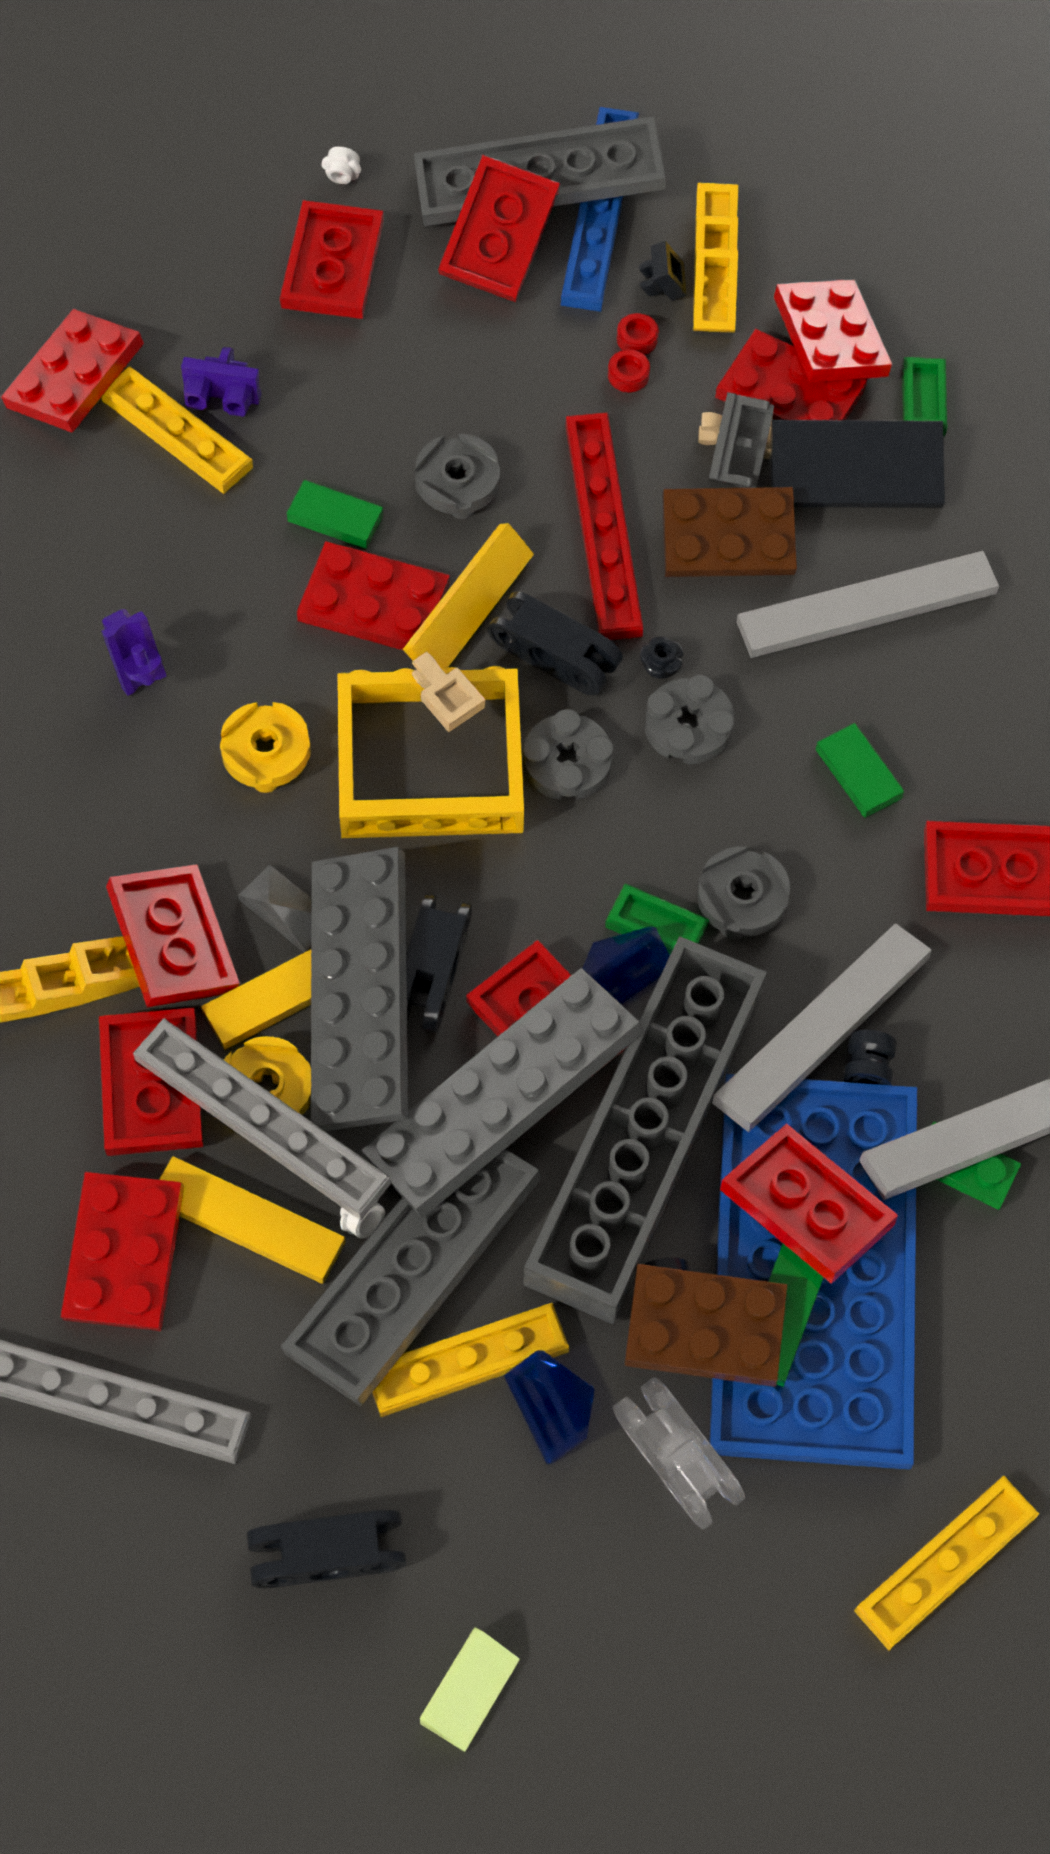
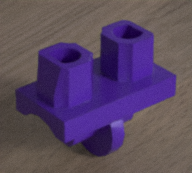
[181,347,262,417]
[101,609,167,696]

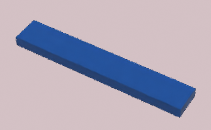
[561,107,639,312]

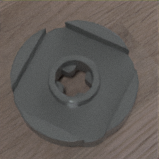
[415,434,500,519]
[644,675,735,764]
[523,709,613,800]
[697,846,790,940]

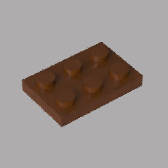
[662,487,797,577]
[624,1264,787,1387]

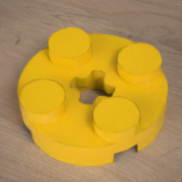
[220,702,311,793]
[224,1036,311,1115]

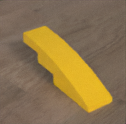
[693,183,738,333]
[0,936,140,1023]

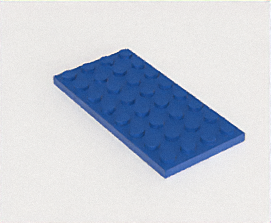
[709,1074,917,1470]

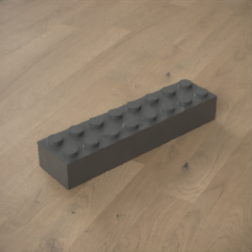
[523,936,767,1325]

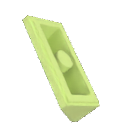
[420,1627,520,1752]

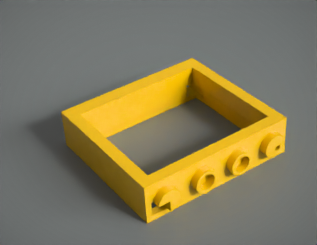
[337,666,524,838]

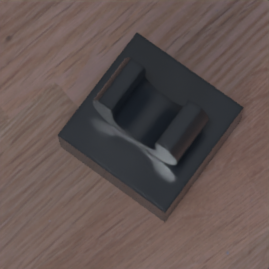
[639,240,687,301]

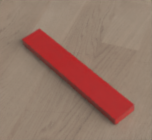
[565,412,643,640]

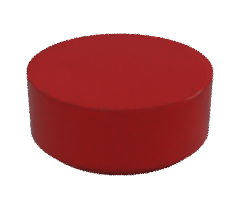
[617,313,659,355]
[608,350,650,393]

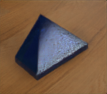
[583,926,670,1004]
[504,1350,595,1464]

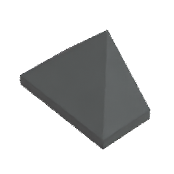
[238,865,312,952]

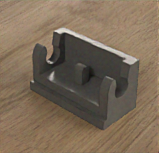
[709,392,775,488]

